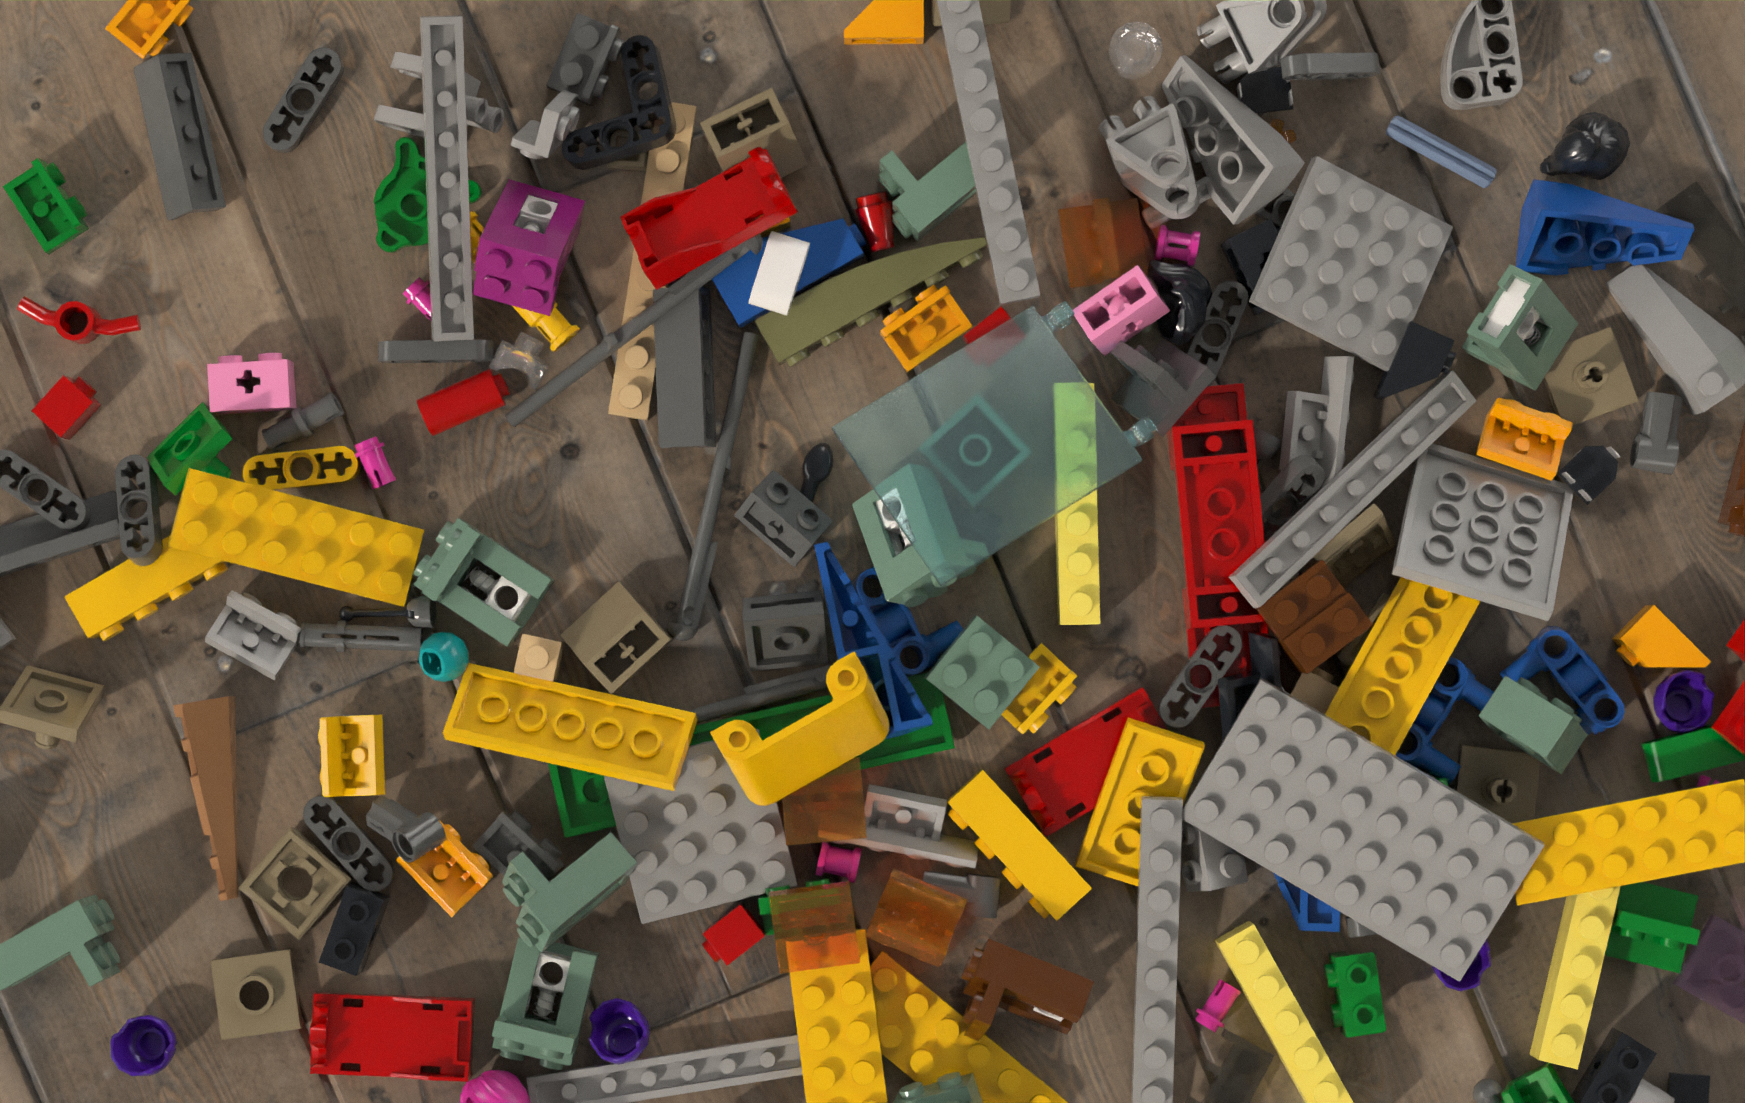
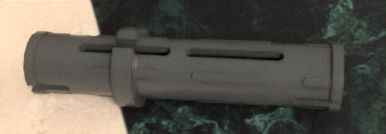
[300,620,423,652]

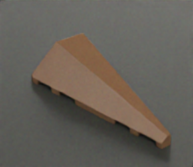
[173,696,238,901]

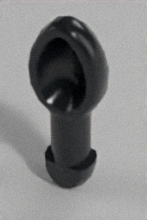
[800,443,834,503]

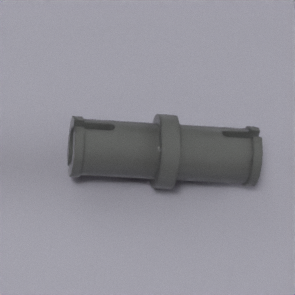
[262,392,344,453]

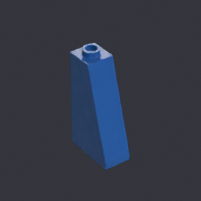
[712,218,866,328]

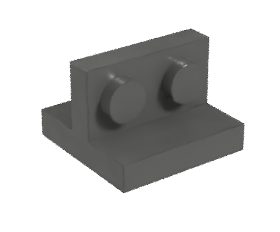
[1110,339,1216,437]
[742,590,829,671]

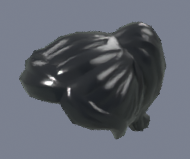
[1540,112,1630,180]
[1147,258,1212,346]

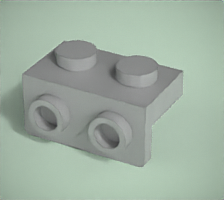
[511,90,580,159]
[205,590,301,680]
[1181,819,1249,892]

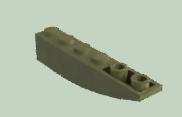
[755,237,987,367]

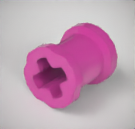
[1154,224,1200,267]
[815,840,862,883]

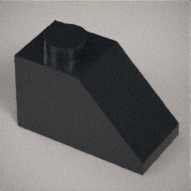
[1373,321,1456,400]

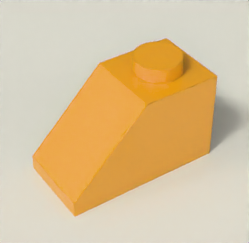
[844,0,924,45]
[1612,605,1711,667]

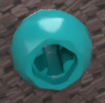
[419,632,469,682]

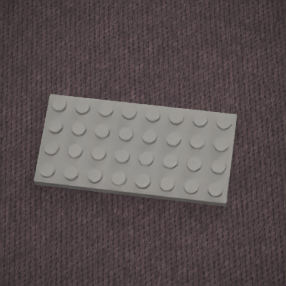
[1182,678,1545,982]

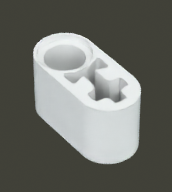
[749,231,810,316]

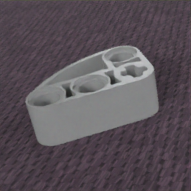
[1440,0,1523,110]

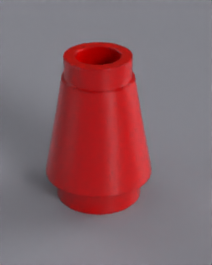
[854,191,895,252]

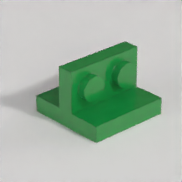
[1605,882,1700,973]

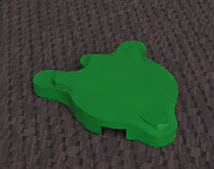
[373,137,482,253]

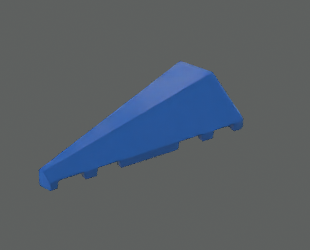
[814,542,933,740]

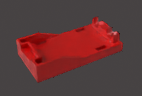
[620,147,798,290]
[1004,687,1168,837]
[309,992,475,1082]

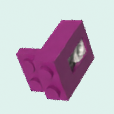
[473,179,585,316]

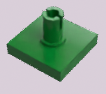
[146,401,233,496]

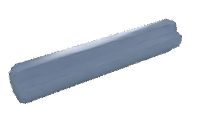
[1386,115,1497,188]

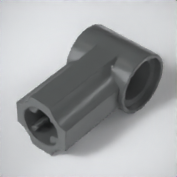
[1630,392,1683,475]
[366,796,446,863]
[920,871,1002,918]

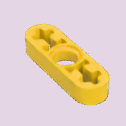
[243,446,361,491]

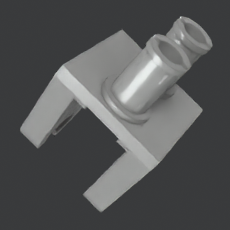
[1197,0,1327,85]
[373,52,504,138]
[1099,96,1200,219]

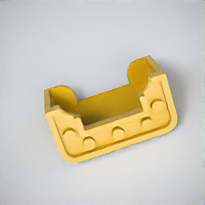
[710,651,889,806]

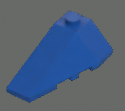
[1516,179,1694,276]

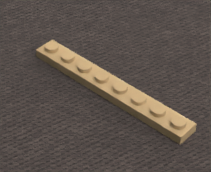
[608,102,697,421]

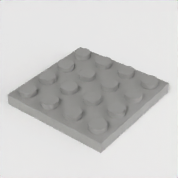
[1249,156,1453,371]
[1392,443,1574,621]
[604,729,797,924]

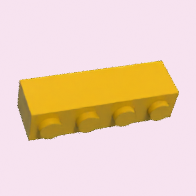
[64,536,228,641]
[947,769,1092,921]

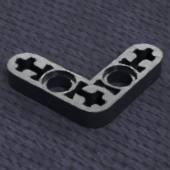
[562,35,676,170]

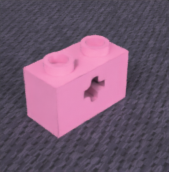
[1072,265,1170,356]
[207,353,296,415]

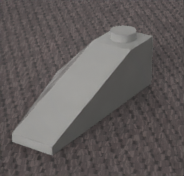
[1161,55,1305,225]
[1605,264,1745,415]

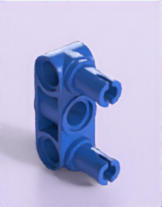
[852,566,963,677]
[1500,626,1625,736]
[1395,657,1494,785]

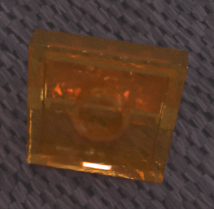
[1058,198,1148,289]
[782,757,867,845]
[866,868,967,967]
[769,881,860,974]

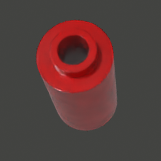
[416,369,510,436]

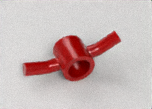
[17,296,141,344]

